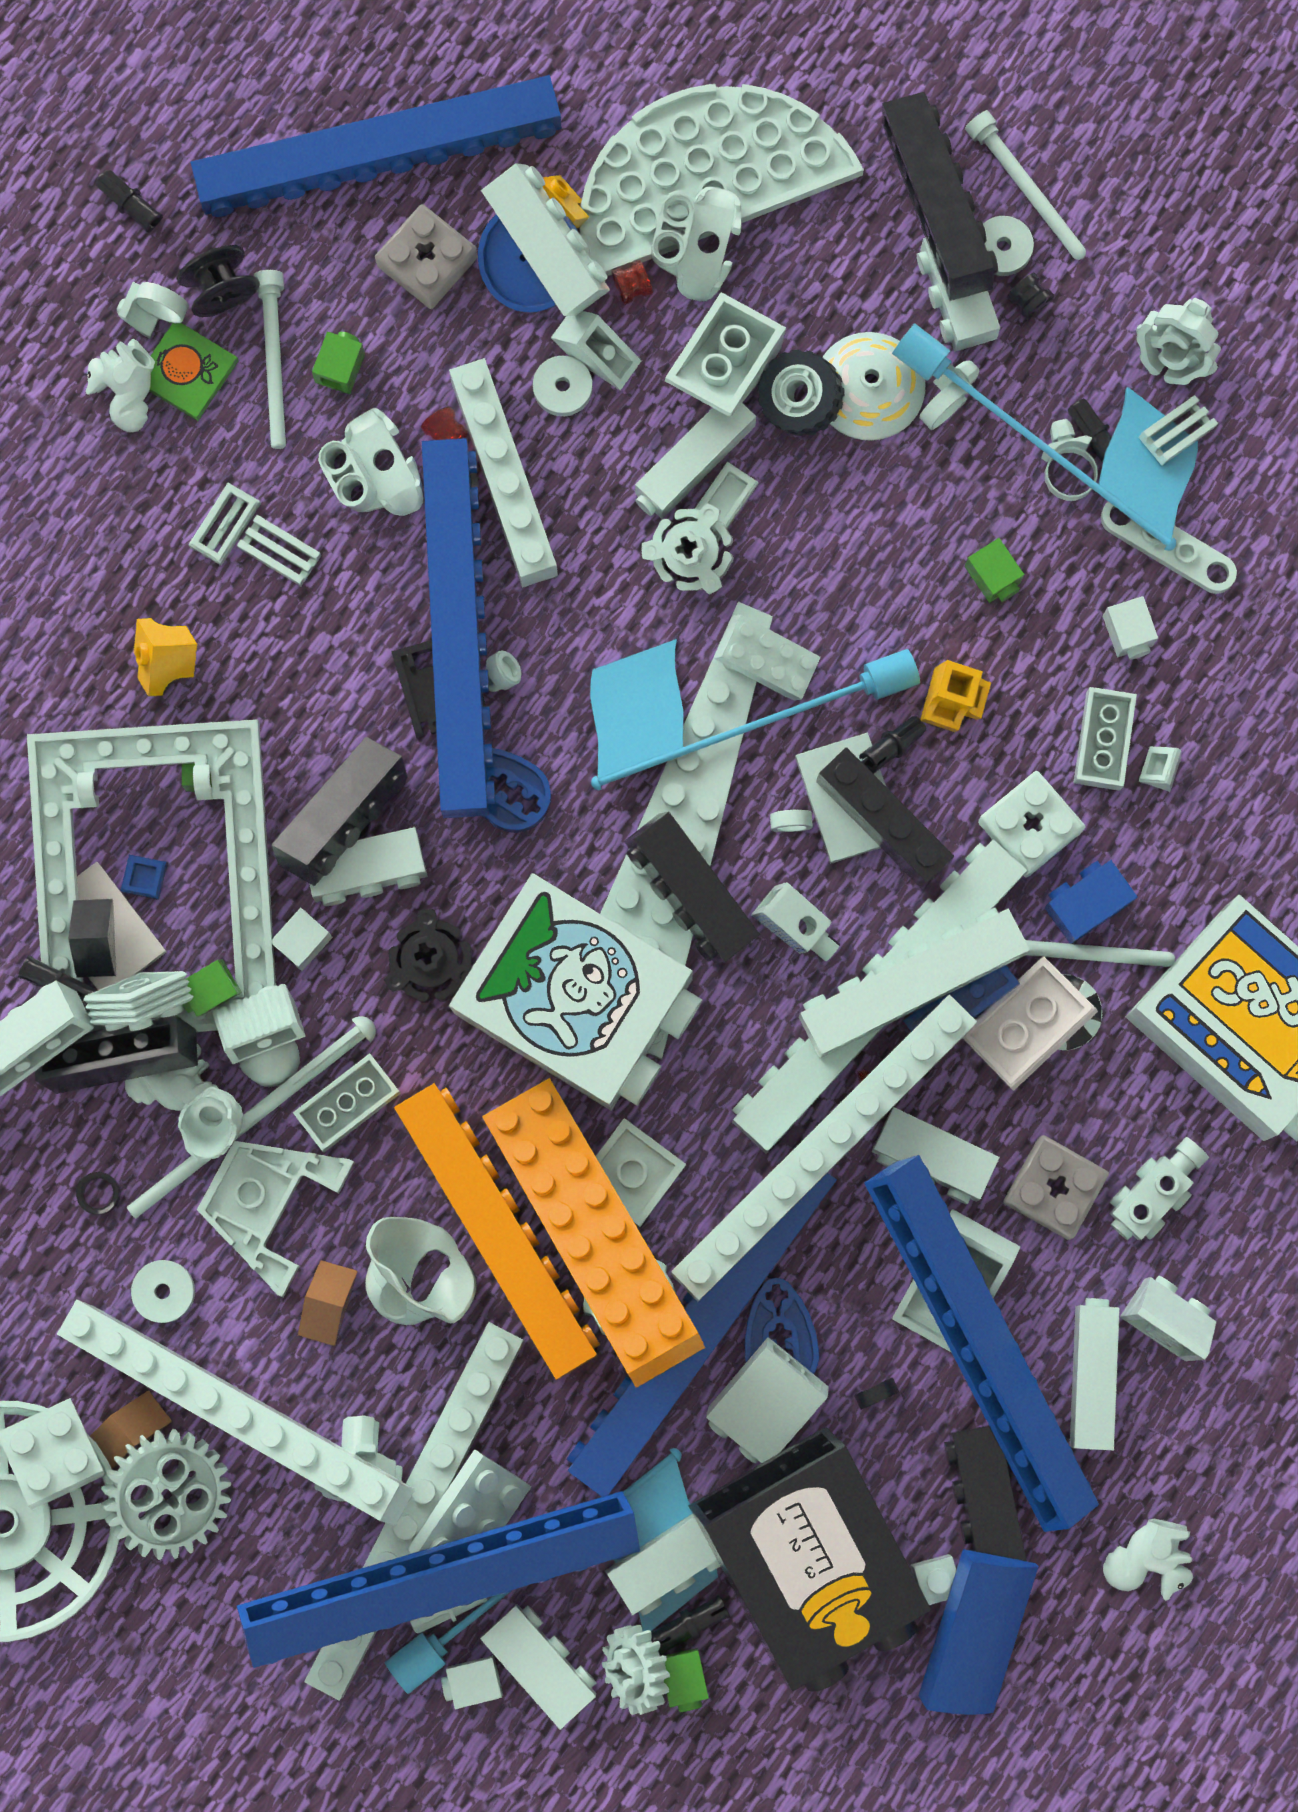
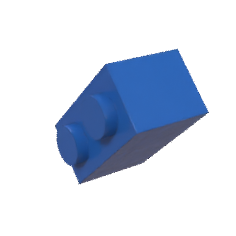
[1045,860,1138,944]

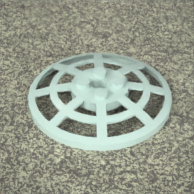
[0,1401,119,1642]

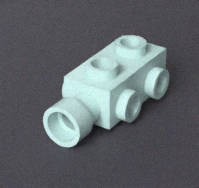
[1109,1137,1209,1240]

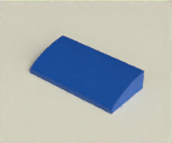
[918,1549,1039,1715]

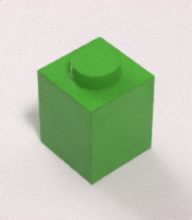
[312,331,365,394]
[964,538,1025,603]
[182,959,242,1017]
[664,1648,709,1712]

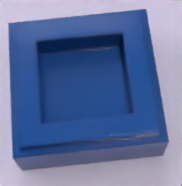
[120,854,168,900]

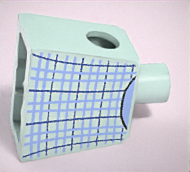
[751,882,840,962]

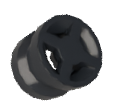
[1007,273,1054,320]

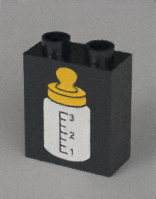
[688,1427,931,1692]

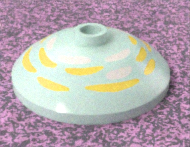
[823,332,925,440]

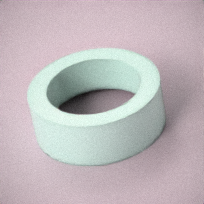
[770,810,813,832]

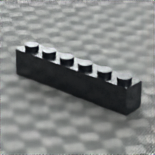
[882,91,998,301]

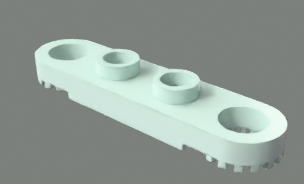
[1101,502,1237,594]

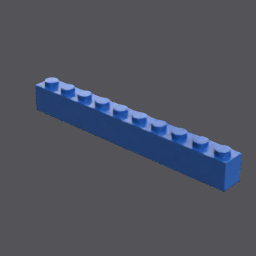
[190,75,562,217]
[422,438,495,818]
[566,1155,837,1497]
[864,1155,1099,1532]
[237,1491,640,1668]

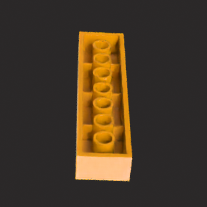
[482,1078,705,1388]
[394,1083,600,1380]

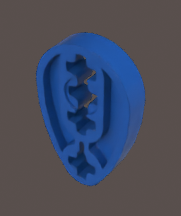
[482,748,551,833]
[744,1278,819,1374]

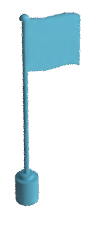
[892,323,1198,551]
[590,639,920,790]
[384,1448,718,1694]

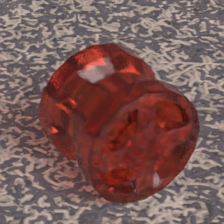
[611,259,653,305]
[421,406,468,440]

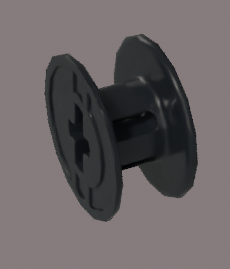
[176,245,260,317]

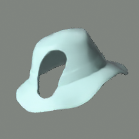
[365,1217,476,1325]

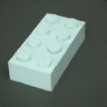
[713,614,820,701]
[1073,687,1137,791]
[293,1053,401,1153]

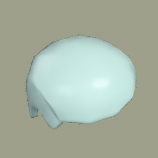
[239,1041,300,1087]

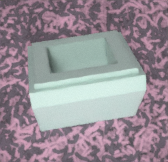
[1139,746,1181,792]

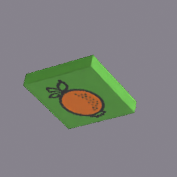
[149,323,239,421]

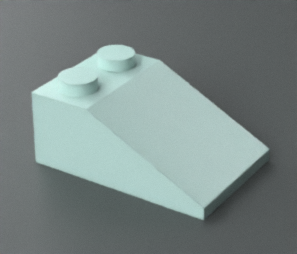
[665,292,786,417]
[892,1209,1020,1352]
[1120,1276,1216,1361]

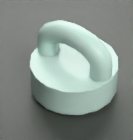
[485,650,521,692]

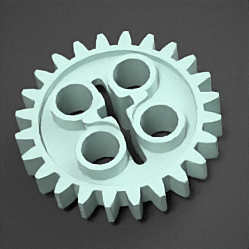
[101,1429,231,1560]

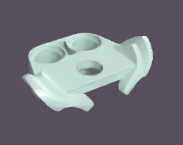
[651,187,741,302]
[318,408,424,516]

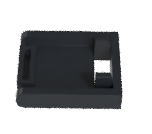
[391,640,486,739]

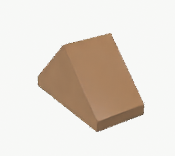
[298,1260,358,1346]
[90,1390,172,1469]

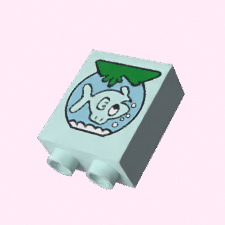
[449,873,702,1111]

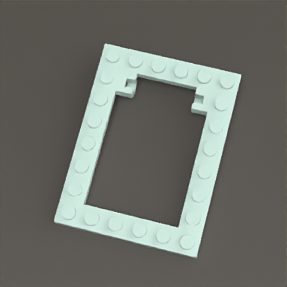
[27,719,276,1034]

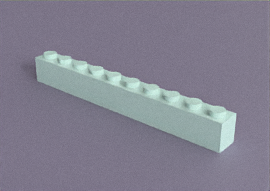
[732,840,1027,1154]
[670,994,977,1302]
[57,1299,415,1525]
[304,1322,525,1701]

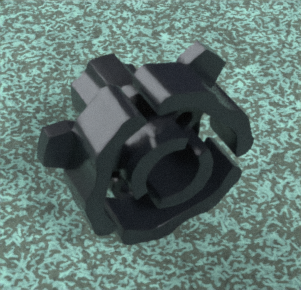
[384,909,473,1003]

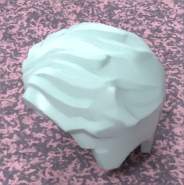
[178,1086,243,1160]

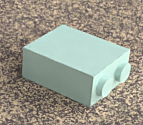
[706,1337,829,1463]

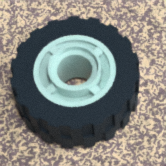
[757,349,845,436]

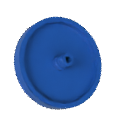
[478,214,578,312]

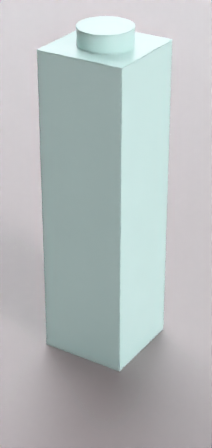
[635,403,756,519]
[1070,1298,1119,1451]

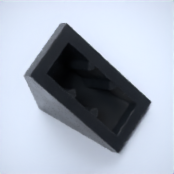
[68,899,116,978]

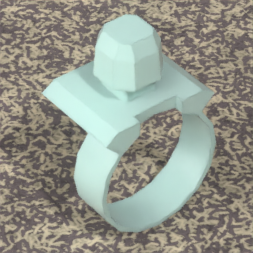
[117,282,189,339]
[919,360,979,430]
[1041,419,1098,501]

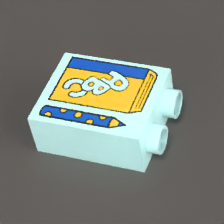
[1125,895,1298,1142]

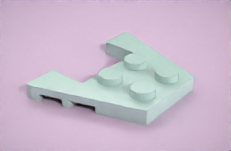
[197,1141,355,1297]

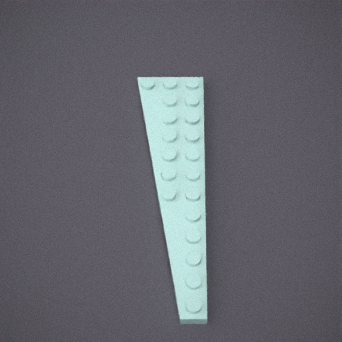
[600,602,773,1060]

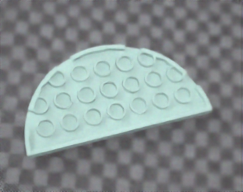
[580,84,864,276]

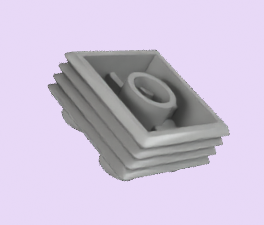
[375,204,478,309]
[1003,1135,1109,1240]

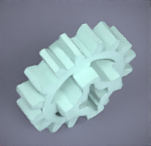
[602,1625,670,1715]

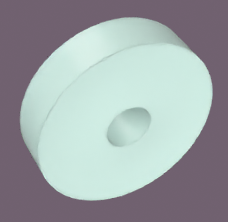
[983,216,1034,276]
[533,356,593,416]
[131,1260,195,1323]

